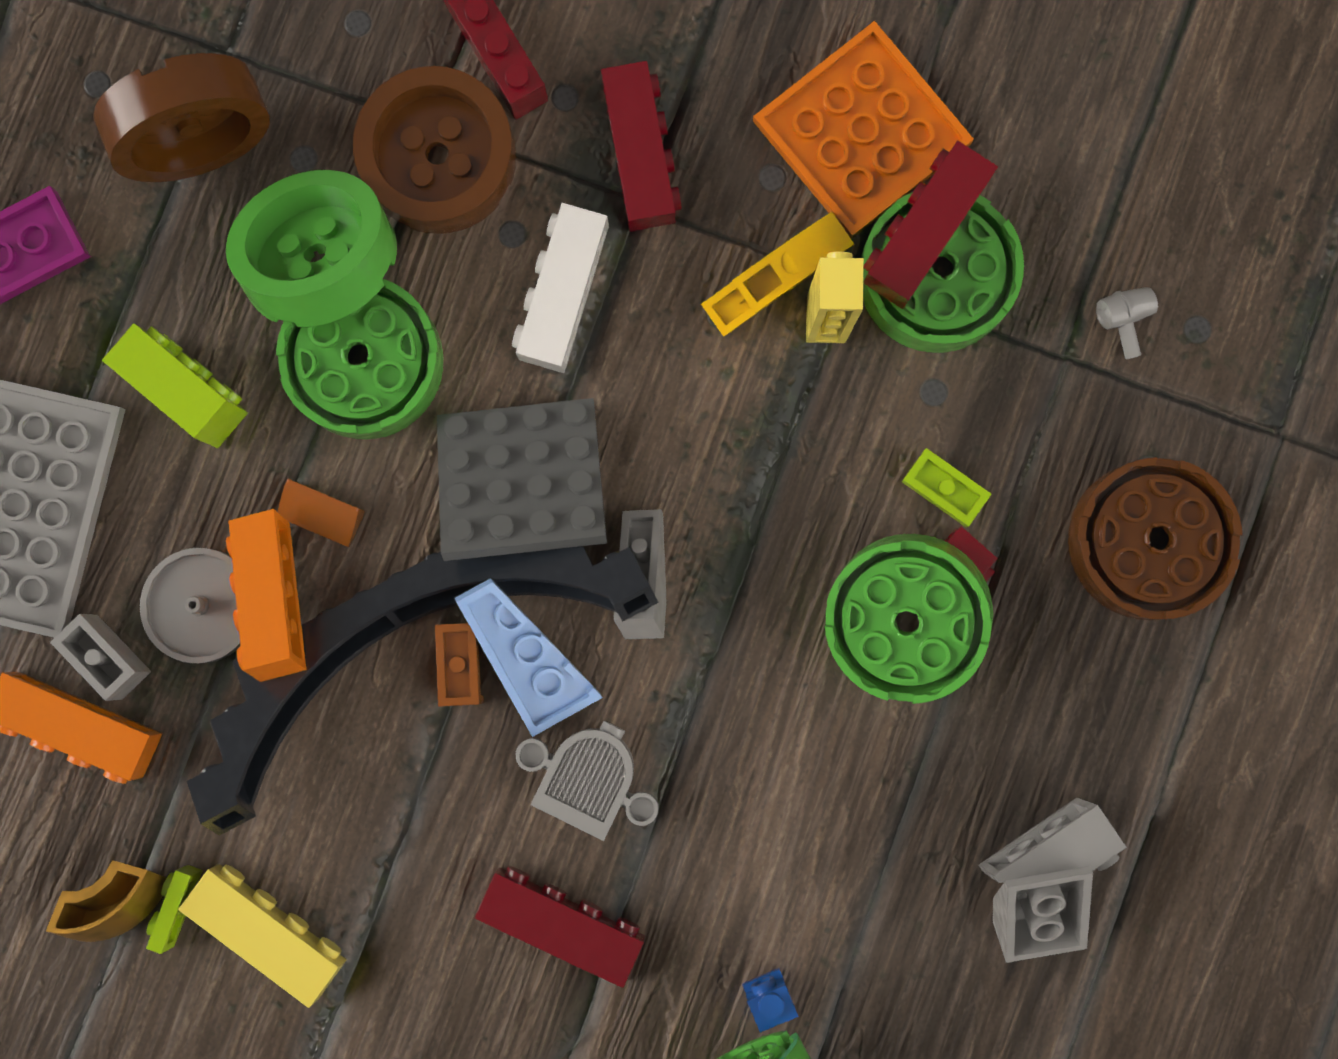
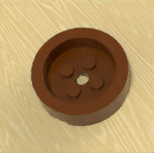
[94,53,270,182]
[353,66,516,234]
[1068,457,1243,620]

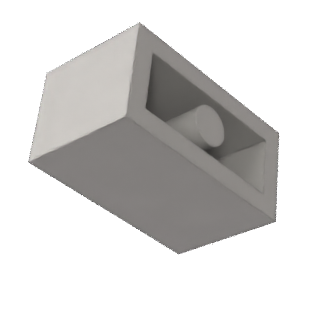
[50,614,151,701]

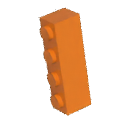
[226,509,307,682]
[0,672,162,784]

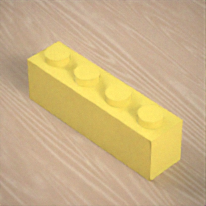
[806,252,864,343]
[178,864,347,1008]

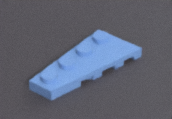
[455,578,603,737]

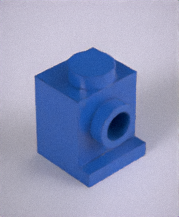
[742,968,798,1033]

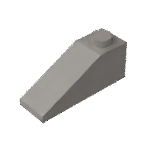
[614,509,666,639]

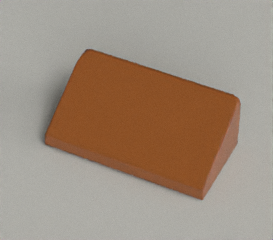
[278,478,365,547]

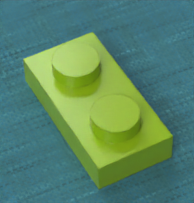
[901,448,992,528]
[146,865,203,954]

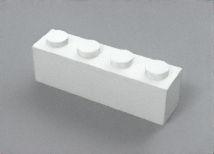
[512,203,609,373]

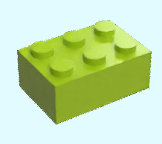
[102,323,248,449]

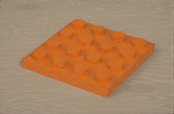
[753,21,974,239]

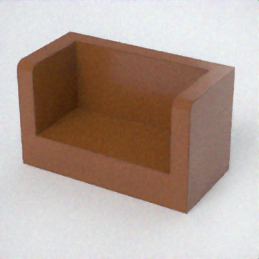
[435,623,485,707]

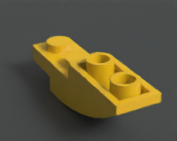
[701,212,855,337]

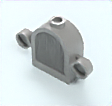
[516,721,658,841]

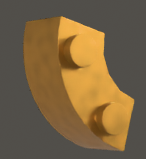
[46,860,166,942]

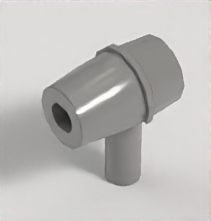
[1096,287,1158,359]

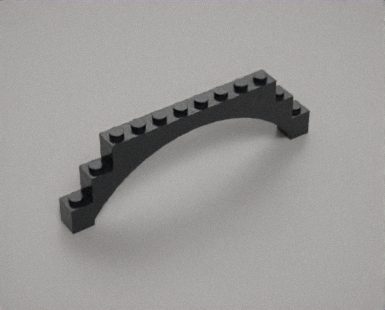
[187,546,659,836]

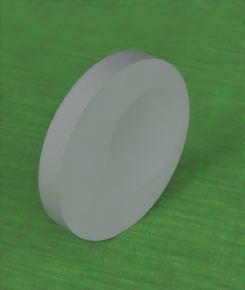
[140,548,240,663]

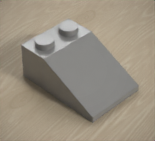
[979,798,1127,883]
[993,866,1093,963]

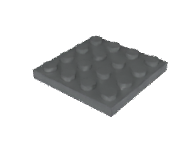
[437,398,607,561]

